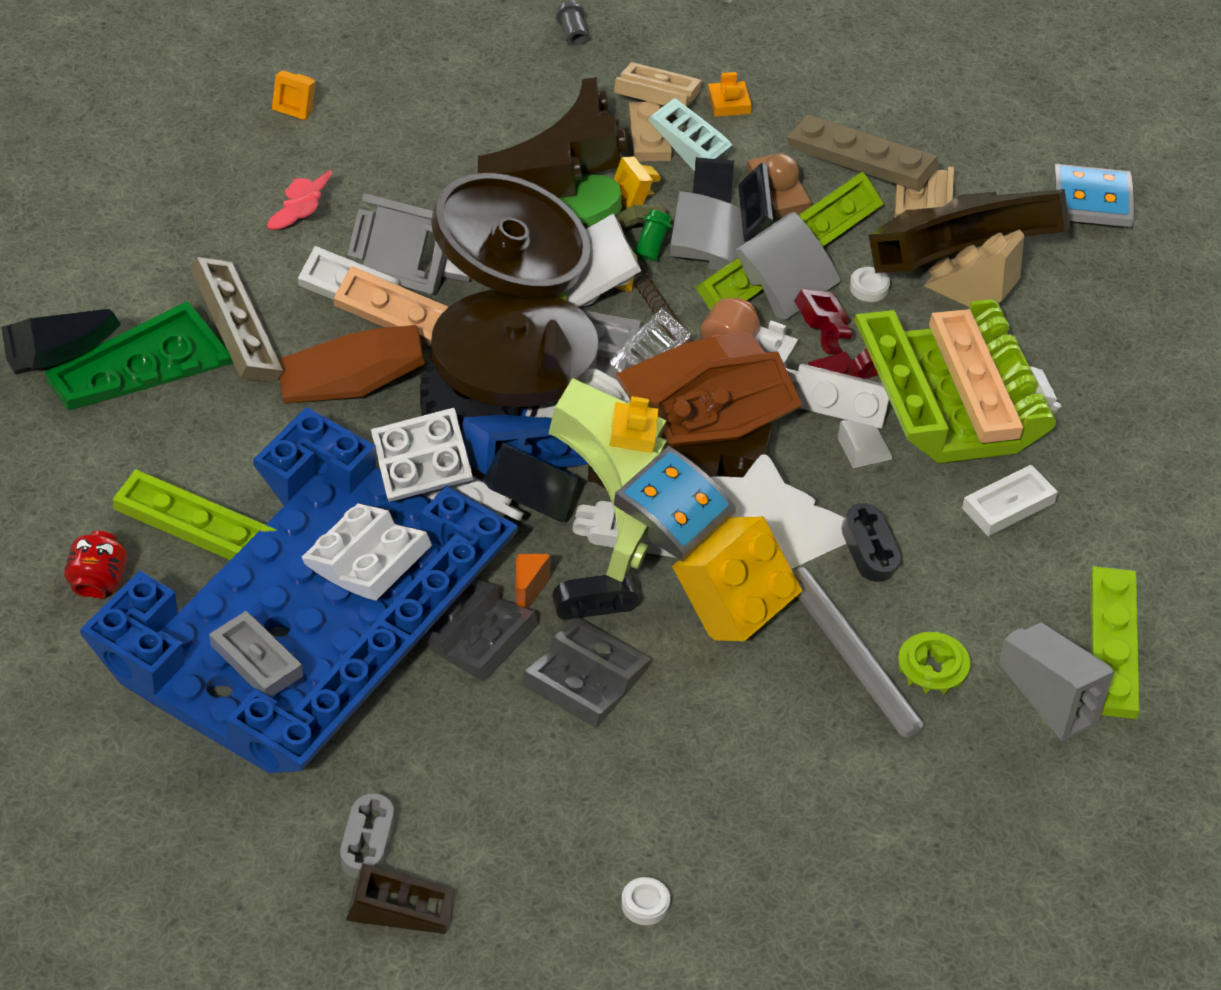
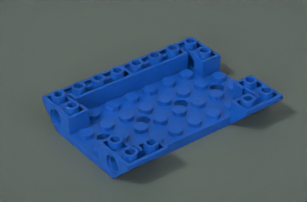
[80,407,518,773]

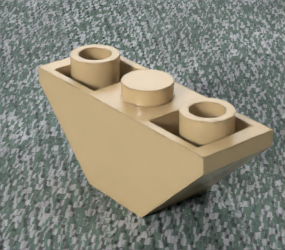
[924,229,1024,307]

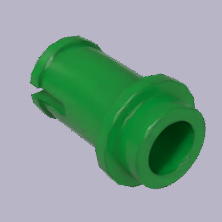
[634,209,673,263]

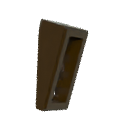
[346,863,455,934]

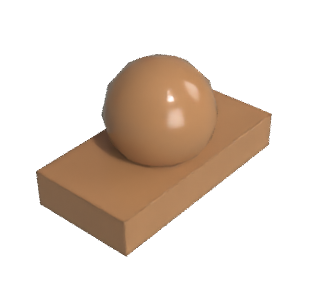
[747,153,811,219]

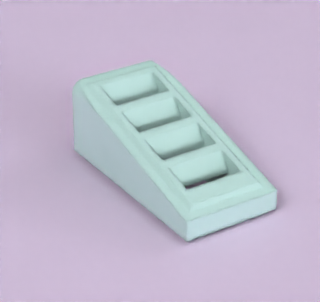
[648,98,733,171]

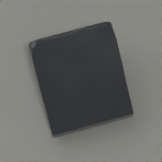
[693,157,734,204]

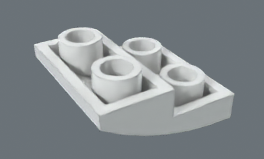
[567,214,641,307]
[371,408,473,502]
[301,503,432,601]

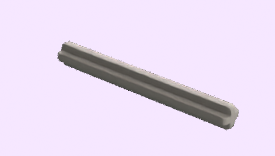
[793,567,924,739]

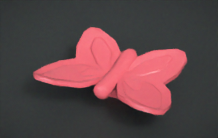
[267,170,333,230]

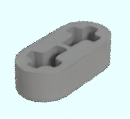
[340,794,394,879]

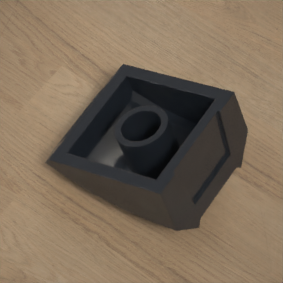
[1,309,121,374]

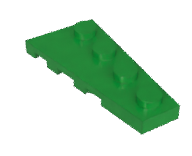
[45,301,233,410]

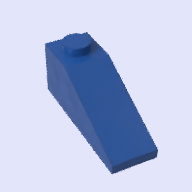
[462,415,588,474]

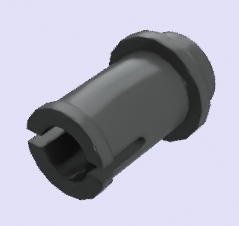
[556,1,589,46]

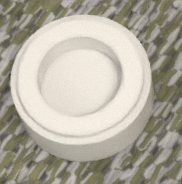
[850,267,890,302]
[621,877,670,925]

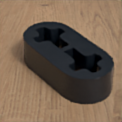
[841,503,901,582]
[552,574,639,620]

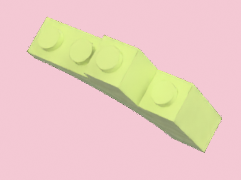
[548,378,667,582]

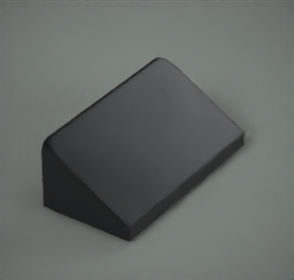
[738,162,773,242]
[483,442,578,523]

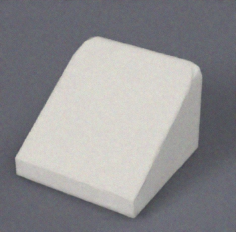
[838,420,893,468]

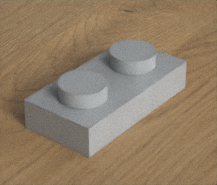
[209,611,303,697]

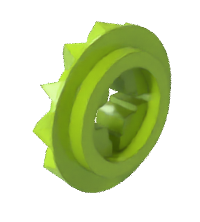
[898,632,970,695]

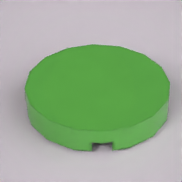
[559,175,623,228]

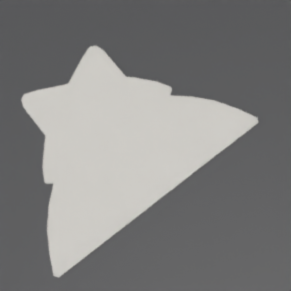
[711,455,846,569]

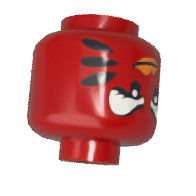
[64,530,128,599]

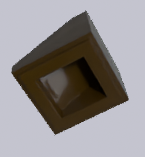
[538,319,572,382]

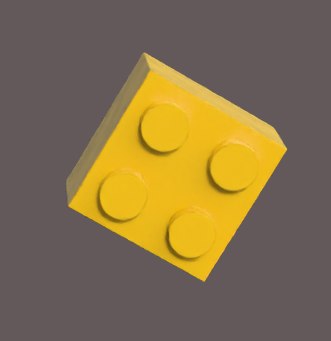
[672,516,802,641]

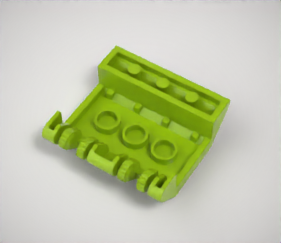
[854,299,1056,463]

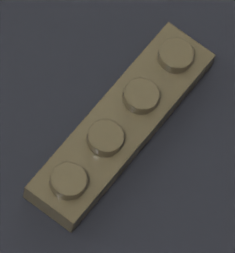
[787,115,938,191]
[191,257,283,382]

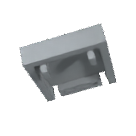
[347,193,447,295]

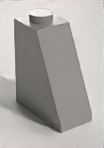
[999,622,1114,741]

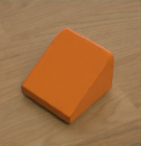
[515,554,550,609]

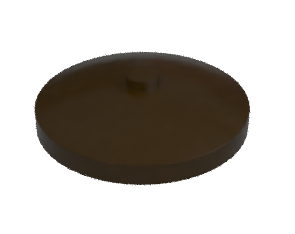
[431,173,590,298]
[431,289,598,407]

